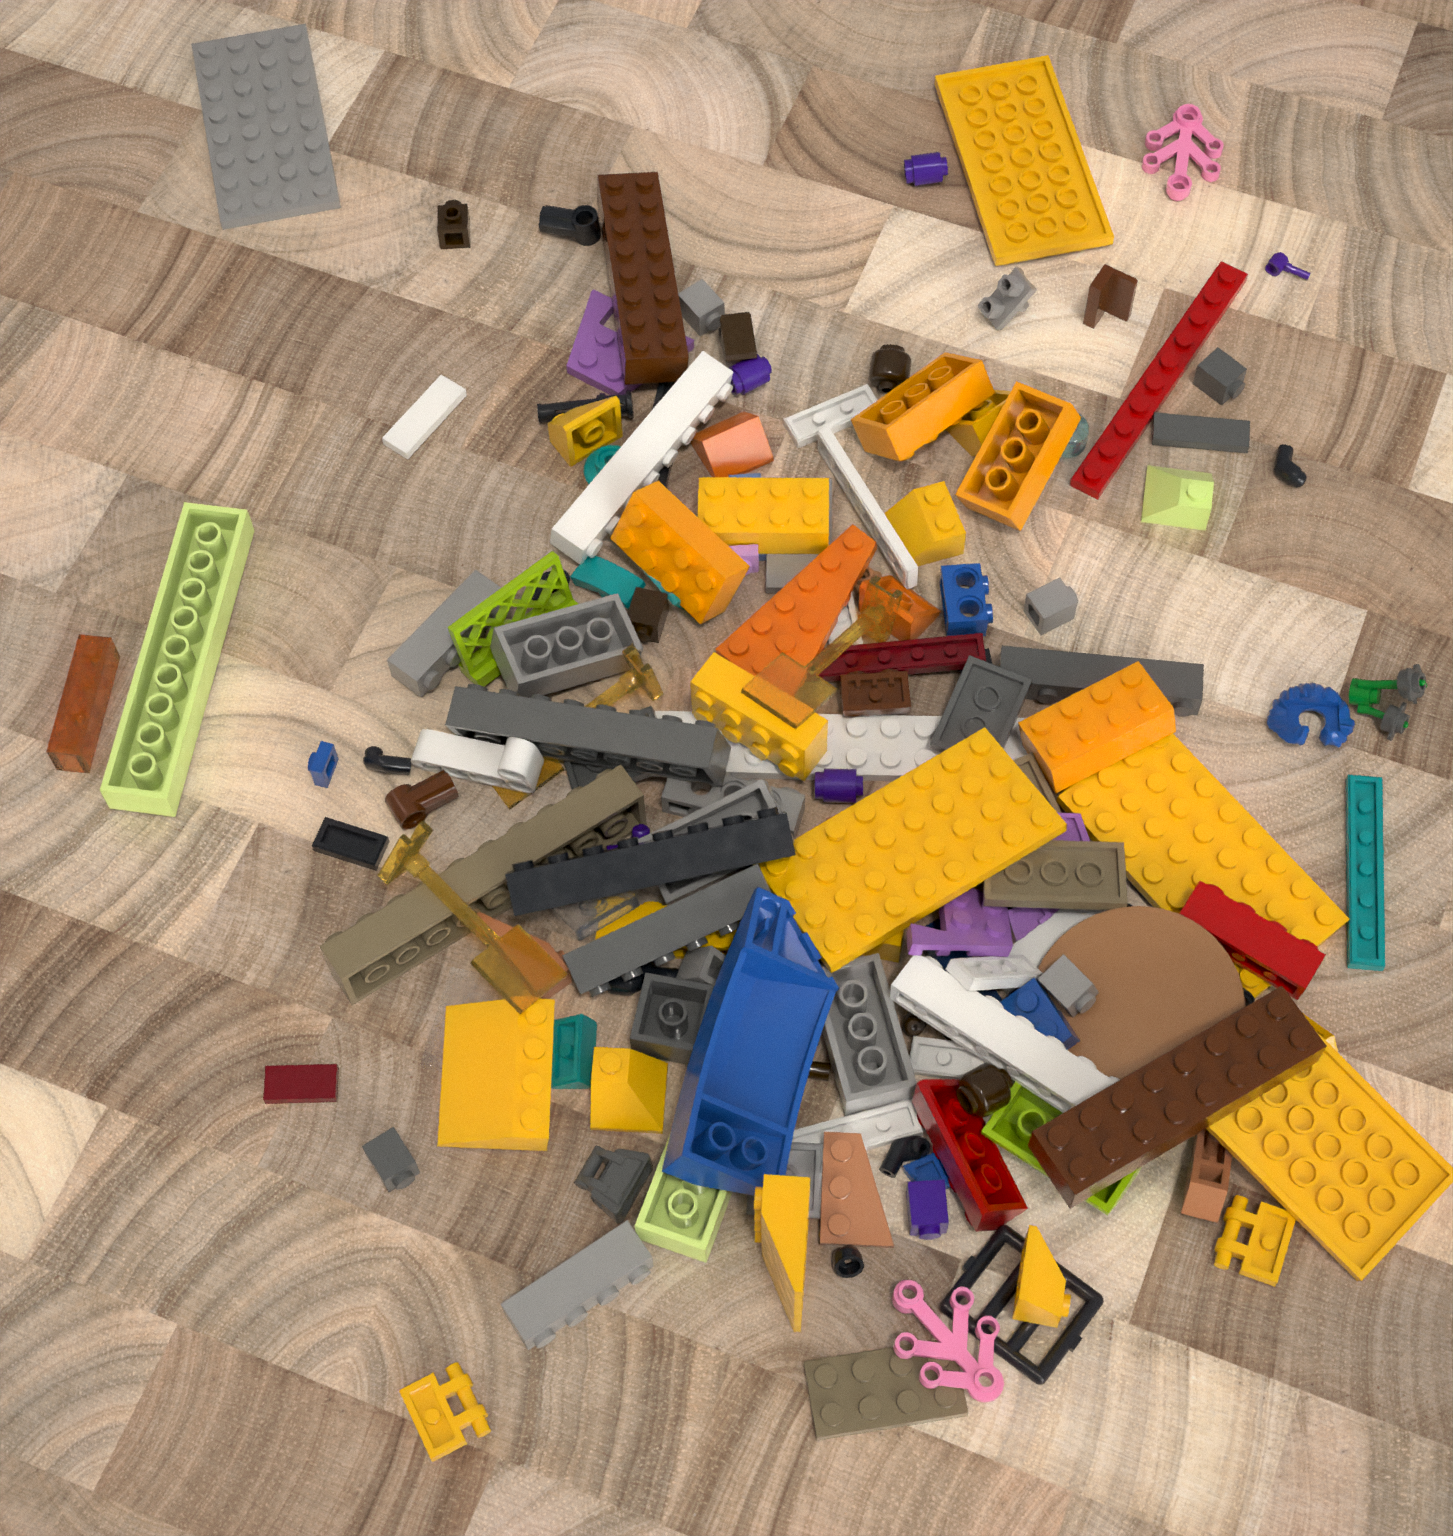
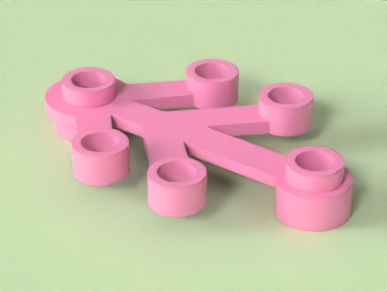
[1142,104,1224,201]
[892,1280,1004,1403]

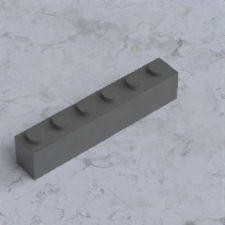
[999,645,1204,717]
[562,864,772,997]

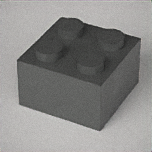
[630,972,714,1065]

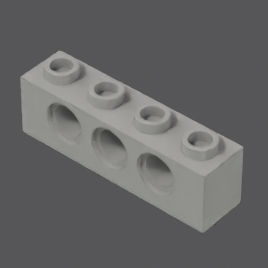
[661,772,805,839]

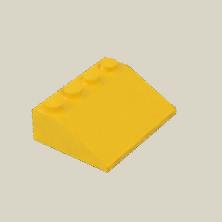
[437,998,555,1151]
[754,1174,810,1332]

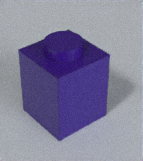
[906,1179,949,1240]

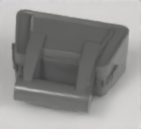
[574,1145,653,1224]

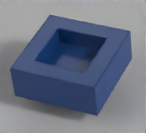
[308,741,339,788]

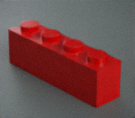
[1179,881,1326,1000]

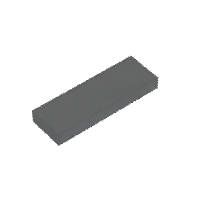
[1152,412,1250,453]

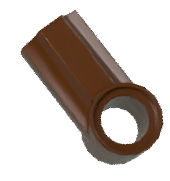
[385,770,459,830]

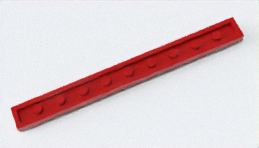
[1070,261,1248,500]

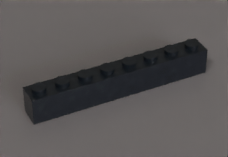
[505,807,796,916]

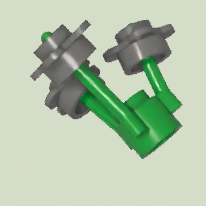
[1349,664,1427,741]

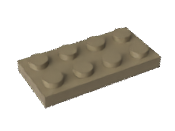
[983,840,1128,910]
[804,1340,968,1441]

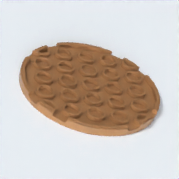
[1038,906,1246,1080]

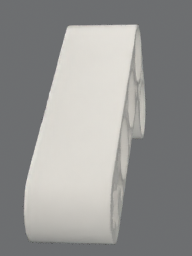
[410,729,544,793]

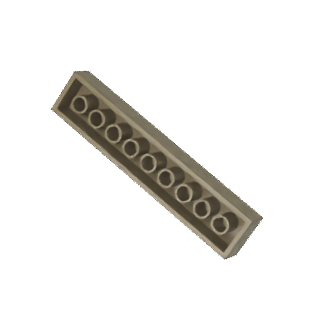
[320,764,647,1005]

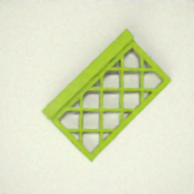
[447,551,578,687]

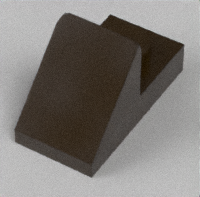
[718,312,757,362]

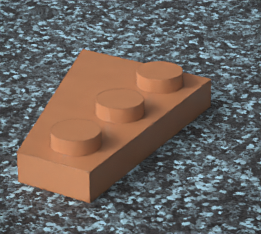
[820,1132,894,1248]

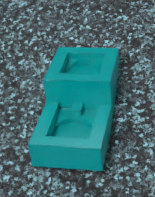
[570,556,646,609]

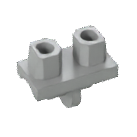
[978,267,1037,330]

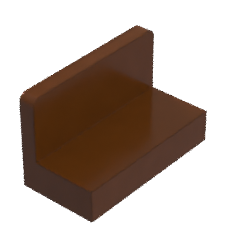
[1083,264,1138,329]

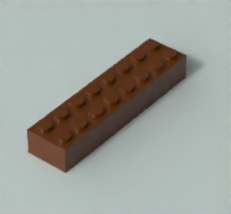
[597,172,689,385]
[1028,986,1327,1209]

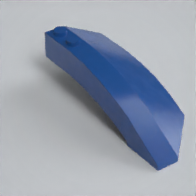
[662,887,839,1196]

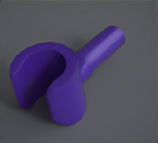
[1265,252,1311,280]

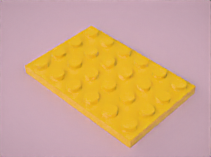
[1206,1030,1453,1281]

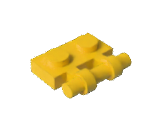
[1214,1195,1296,1287]
[399,1362,491,1462]

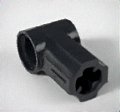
[539,205,601,246]

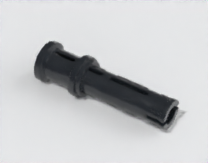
[537,390,634,424]

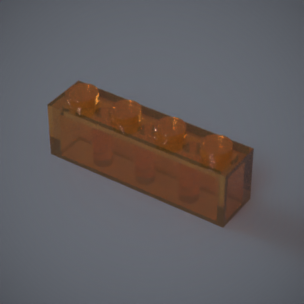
[46,634,120,773]

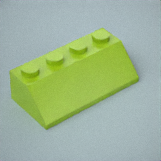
[981,1081,1142,1216]

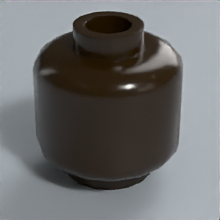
[869,344,912,394]
[956,1063,1013,1118]

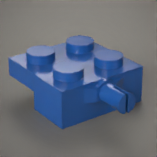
[1000,978,1080,1050]

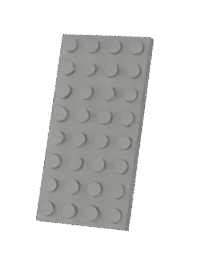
[191,24,341,230]

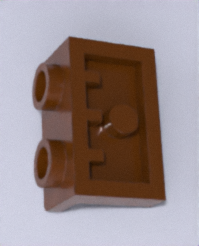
[839,669,911,717]

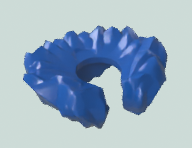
[1267,682,1355,748]

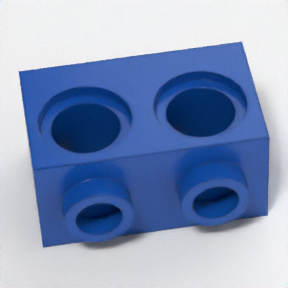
[939,563,993,636]

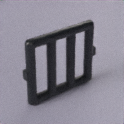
[940,1224,1104,1385]

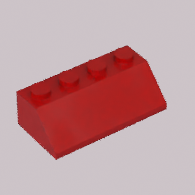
[912,1079,1028,1232]

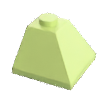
[1141,465,1214,530]

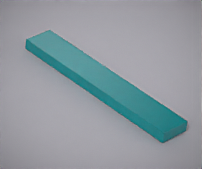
[1346,774,1385,971]

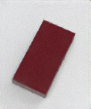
[263,1064,339,1104]

